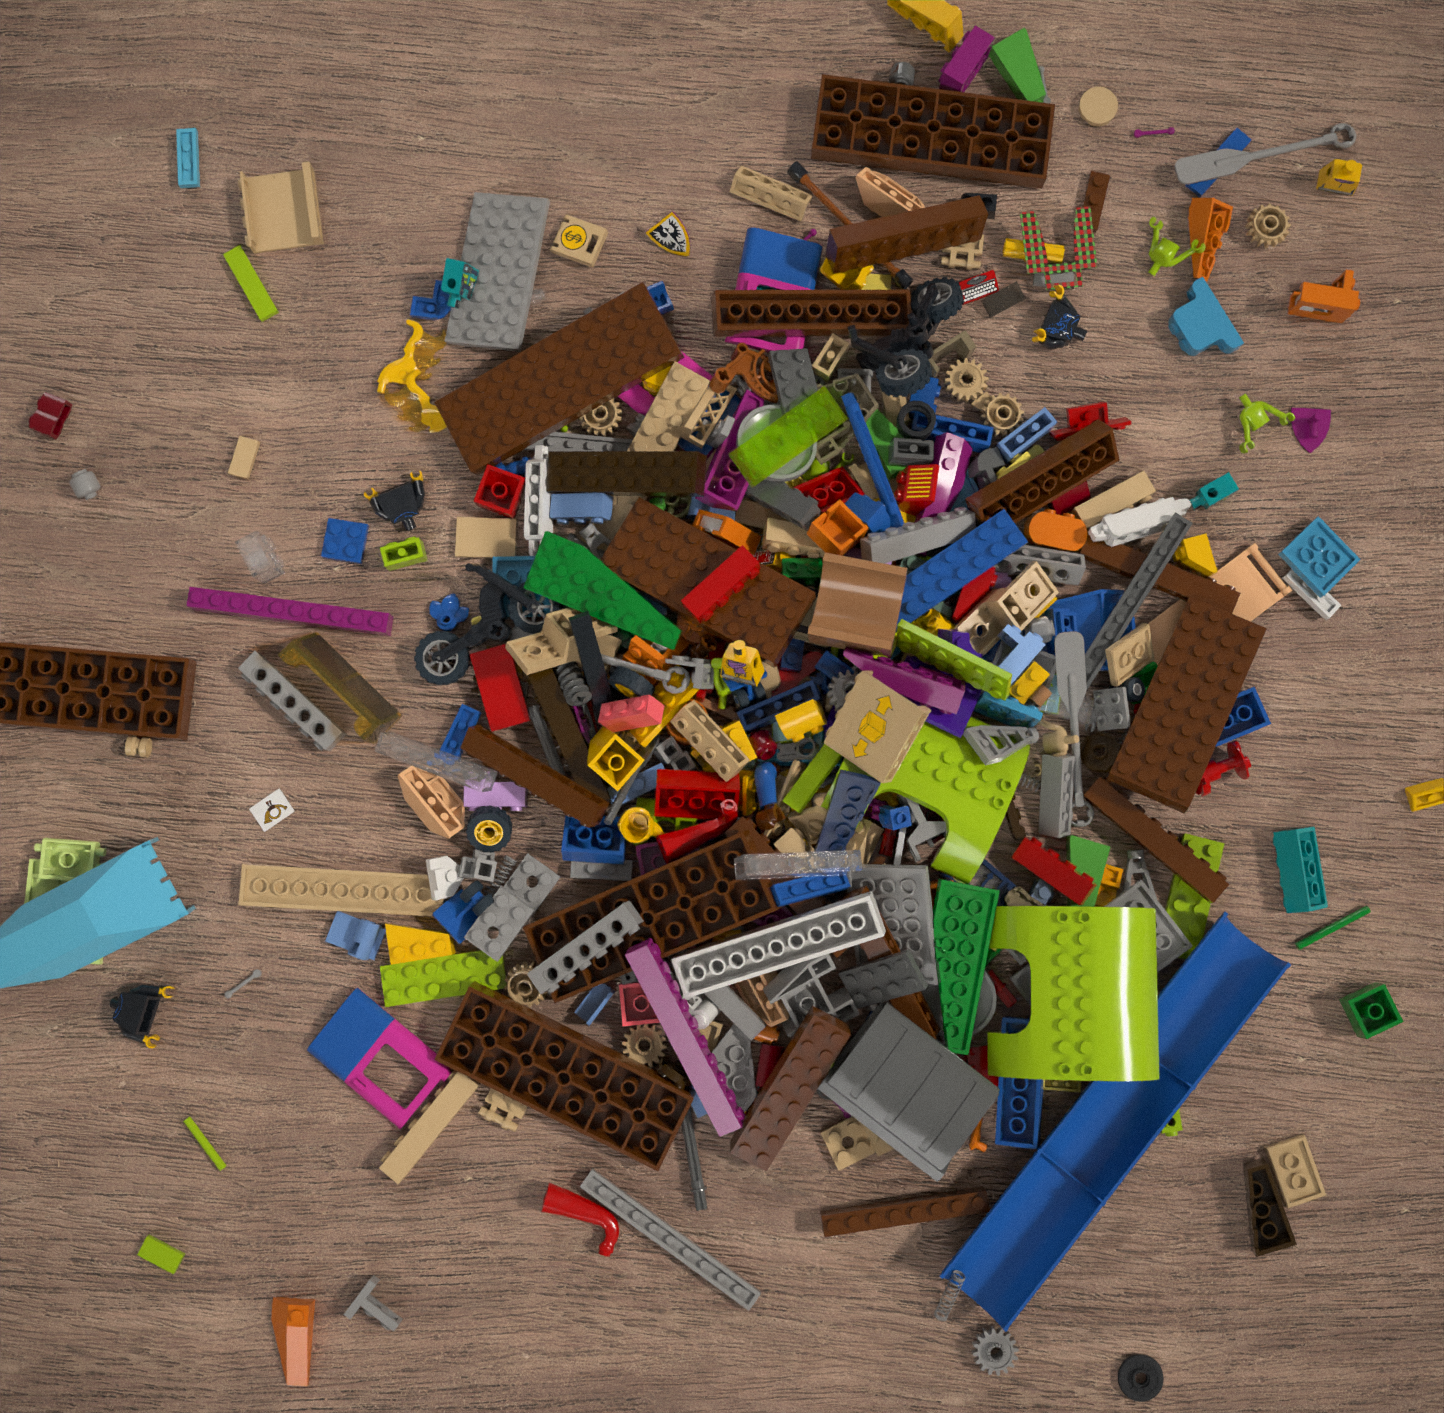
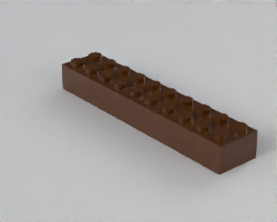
[711,290,912,337]

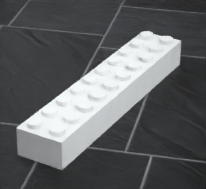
[671,891,886,999]

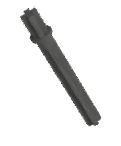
[682,1108,707,1211]

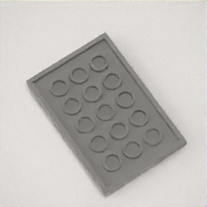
[845,864,938,985]

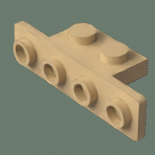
[764,760,807,840]

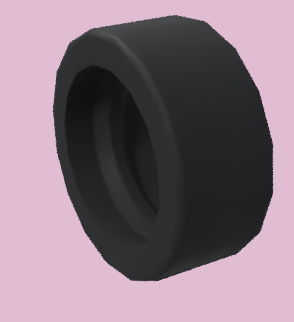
[896,400,936,440]

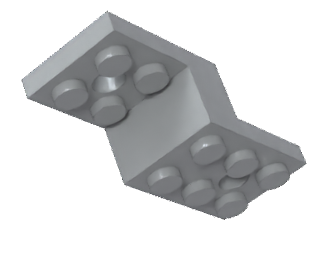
[464,853,561,962]

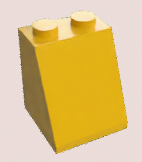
[587,726,645,791]

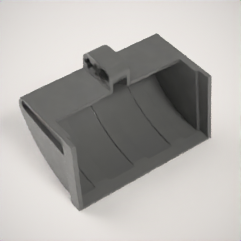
[818,1002,1000,1182]

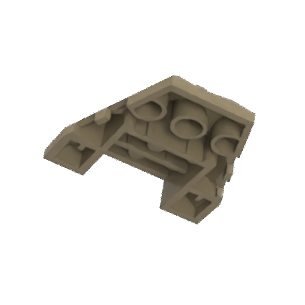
[810,374,879,465]

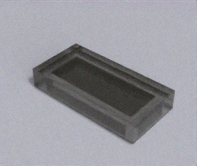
[981,281,1025,318]

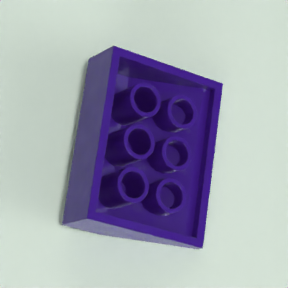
[899,655,981,738]

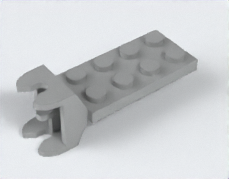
[896,794,947,862]

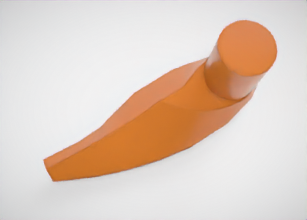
[969,1117,987,1152]

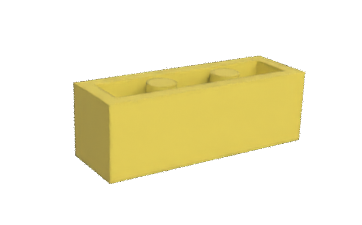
[1043,1080,1081,1093]

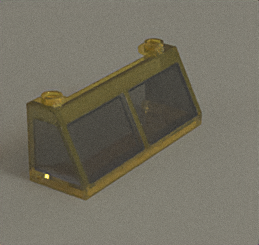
[278,632,403,744]

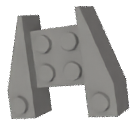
[763,954,859,1037]

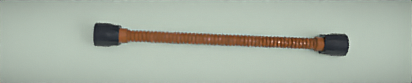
[787,161,914,290]

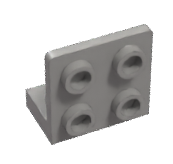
[665,655,714,689]

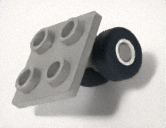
[1093,677,1145,731]

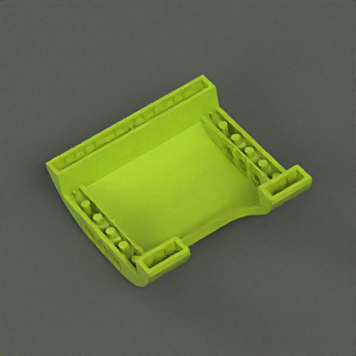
[820,716,1030,884]
[987,906,1159,1081]

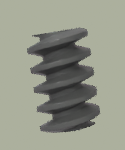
[555,661,592,706]

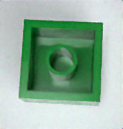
[1339,982,1404,1039]

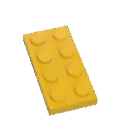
[629,664,699,747]

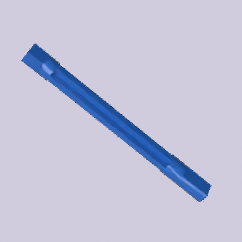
[841,392,904,528]

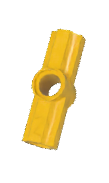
[1002,238,1065,264]

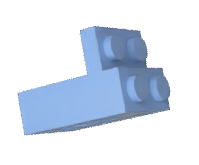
[997,624,1045,684]

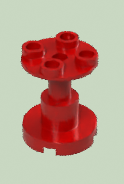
[1195,740,1251,797]

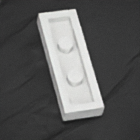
[1282,568,1341,620]

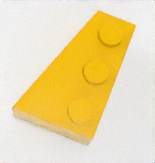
[385,923,456,965]

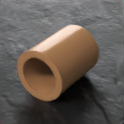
[1029,685,1052,708]

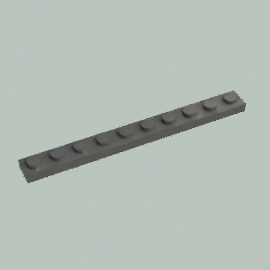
[1085,512,1193,691]

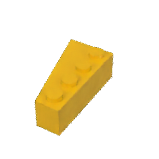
[887,0,964,53]

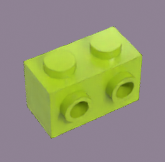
[380,537,428,571]

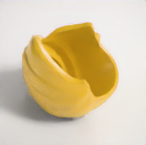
[617,807,665,843]

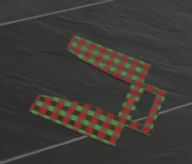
[1020,207,1098,290]

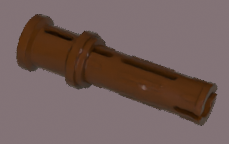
[680,634,717,673]

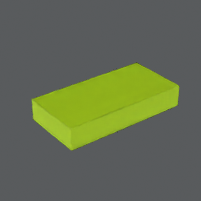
[137,1234,186,1274]

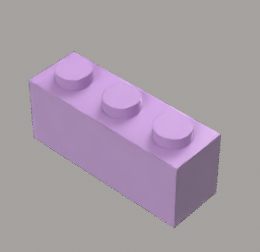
[464,782,527,811]

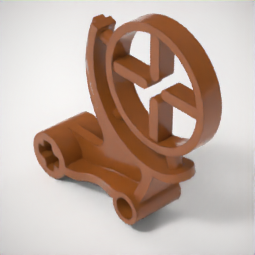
[709,343,778,403]

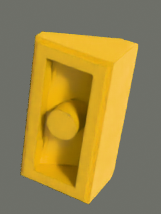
[1405,778,1444,812]

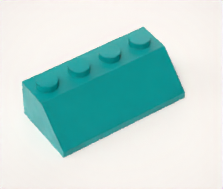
[1273,827,1328,913]

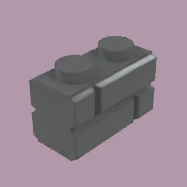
[888,438,934,466]

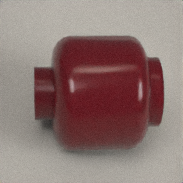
[748,729,777,760]

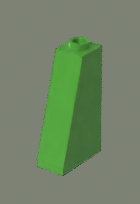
[989,27,1046,103]
[866,409,907,481]
[1066,835,1110,907]

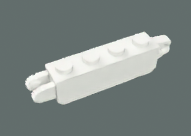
[524,445,553,556]
[1088,497,1191,547]

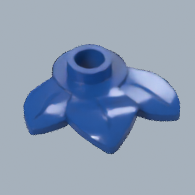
[429,594,469,631]

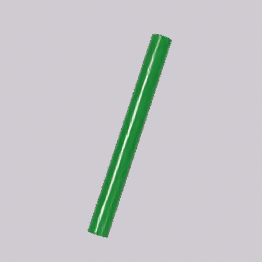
[1295,905,1371,950]

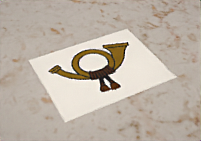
[249,788,295,832]

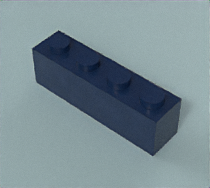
[737,680,824,733]

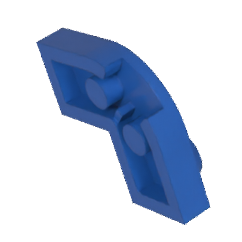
[410,280,451,320]

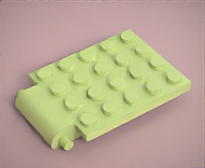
[24,838,106,965]

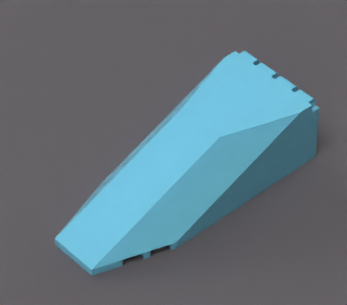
[0,837,196,988]

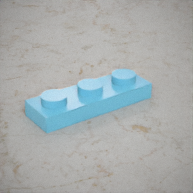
[176,128,200,188]

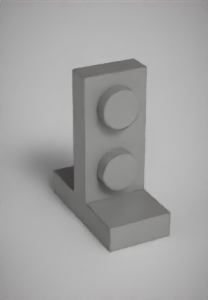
[696,415,735,449]
[344,1275,403,1332]

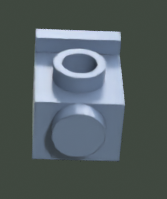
[1028,879,1055,906]

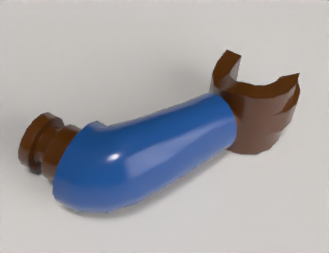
[754,762,786,830]

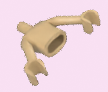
[1035,716,1079,776]

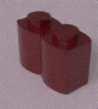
[29,392,72,440]

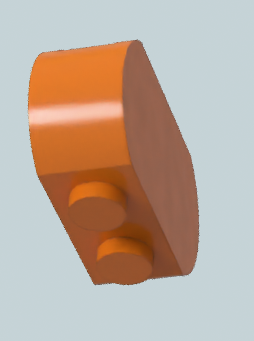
[1024,509,1088,552]

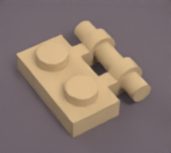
[941,235,984,270]
[478,1088,528,1132]

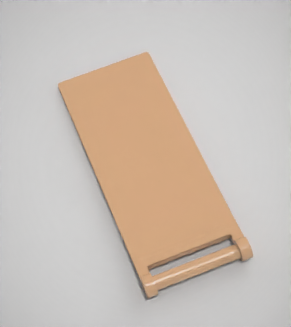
[1148,543,1292,665]

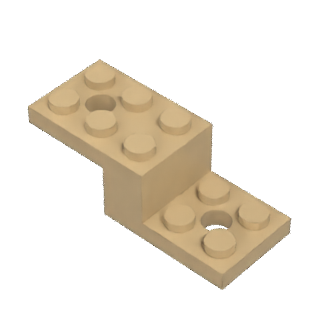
[953,561,1059,656]
[505,607,618,675]
[820,1116,894,1171]

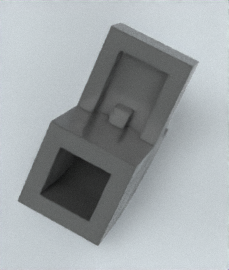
[968,447,1005,489]

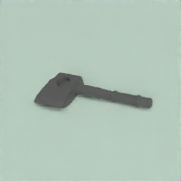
[604,735,660,825]

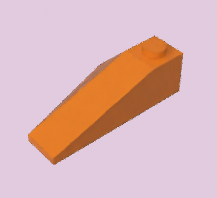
[1188,198,1233,282]
[271,1297,315,1386]

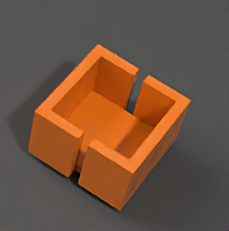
[807,500,869,556]

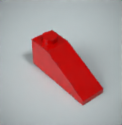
[953,567,998,623]

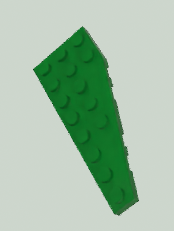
[524,531,682,650]
[933,879,1000,1055]

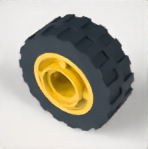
[608,666,655,698]
[466,805,512,853]

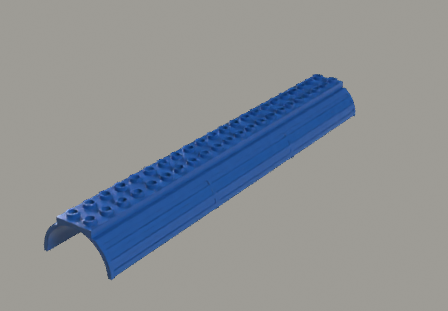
[939,911,1291,1332]

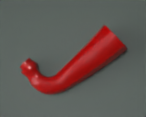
[656,799,738,864]
[541,1182,619,1257]

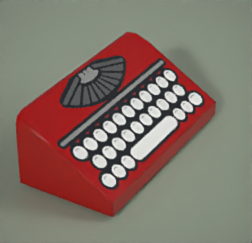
[959,270,999,305]

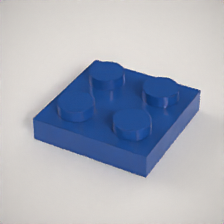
[321,518,369,564]

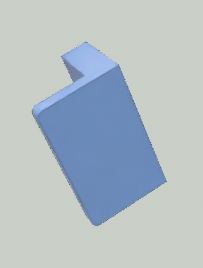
[574,983,616,1026]

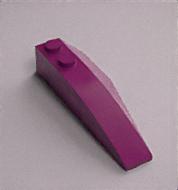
[695,390,764,511]
[914,432,973,556]
[843,647,965,714]

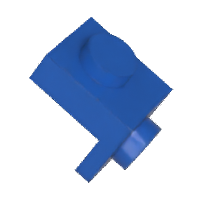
[647,281,674,314]
[879,805,912,830]

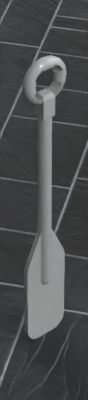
[1174,123,1356,185]
[510,625,690,694]
[1054,631,1094,827]

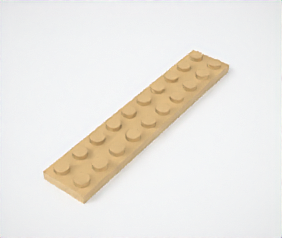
[580,362,711,551]
[239,864,445,916]

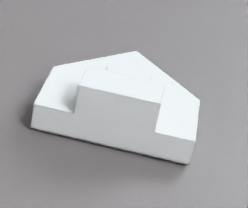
[426,856,464,901]

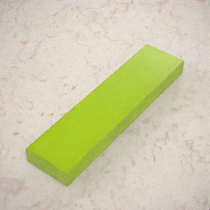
[223,245,279,322]
[783,743,842,814]

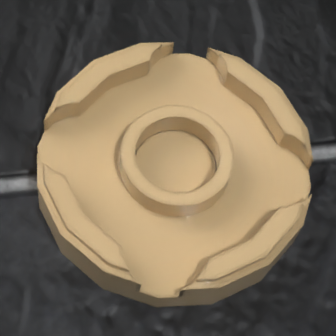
[1078,87,1118,127]

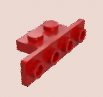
[1049,401,1132,441]

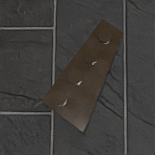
[1243,1158,1297,1257]

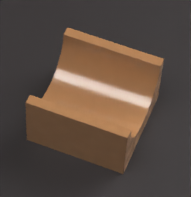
[808,553,907,658]

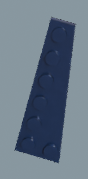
[807,769,881,876]

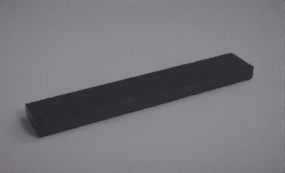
[568,611,614,724]

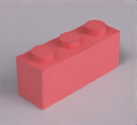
[598,695,664,732]

